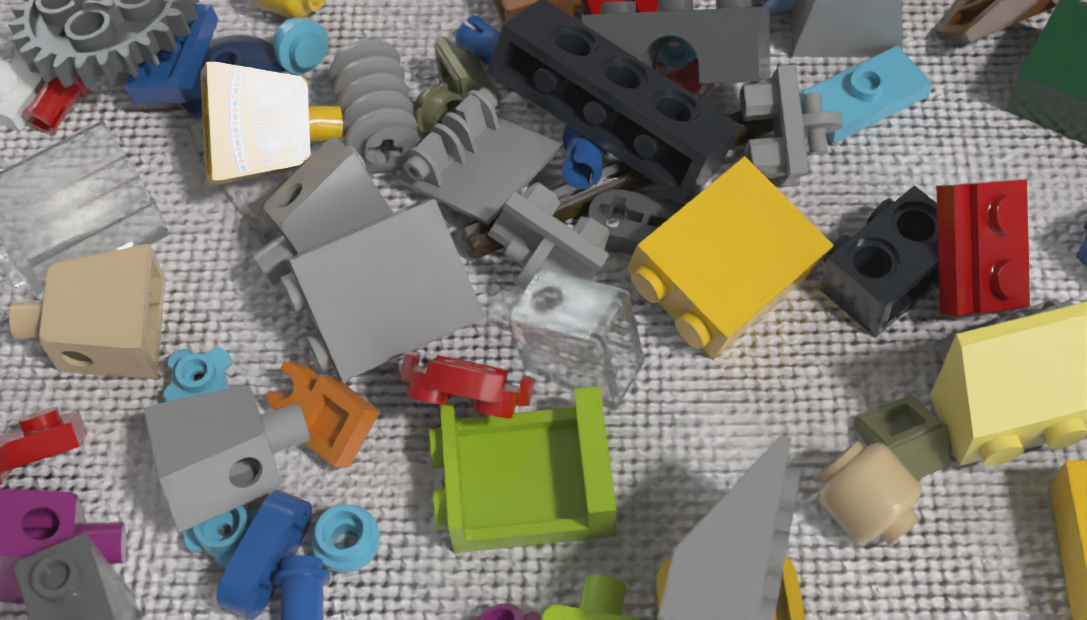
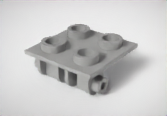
[397,87,563,225]

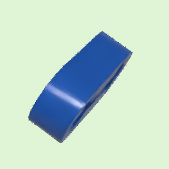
[216,489,312,620]

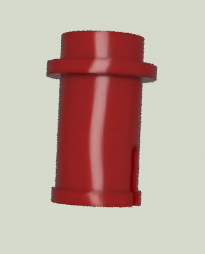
[22,76,90,135]

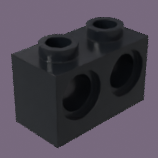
[820,185,939,338]

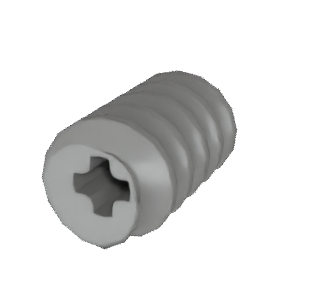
[330,39,422,172]

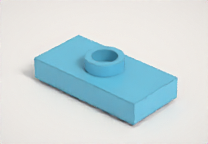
[800,45,932,144]

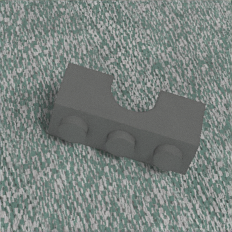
[582,0,770,83]

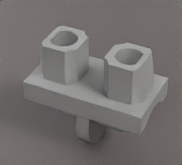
[739,65,842,187]
[488,182,610,297]

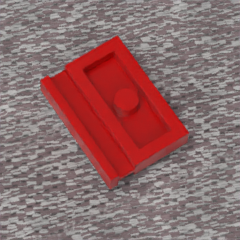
[936,179,1030,317]

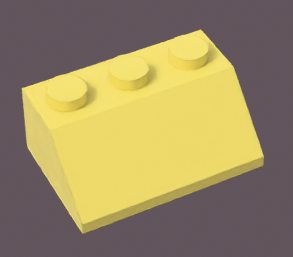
[930,302,1087,466]

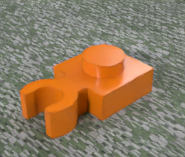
[265,362,380,467]

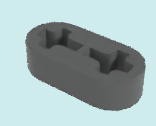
[589,189,685,255]

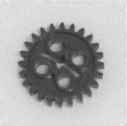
[8,0,199,88]

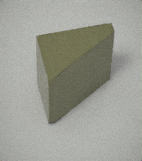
[434,36,500,101]
[854,395,951,479]

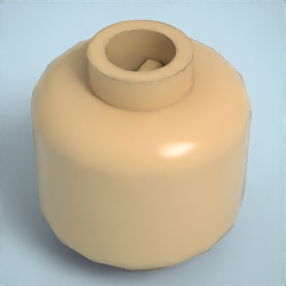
[817,440,922,545]

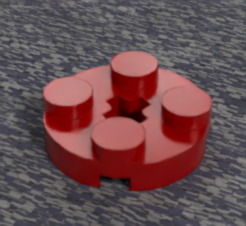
[399,351,535,419]

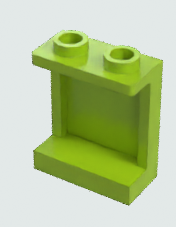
[429,386,616,553]

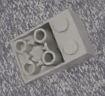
[658,436,801,620]

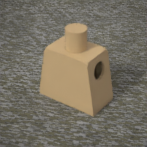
[9,244,165,379]

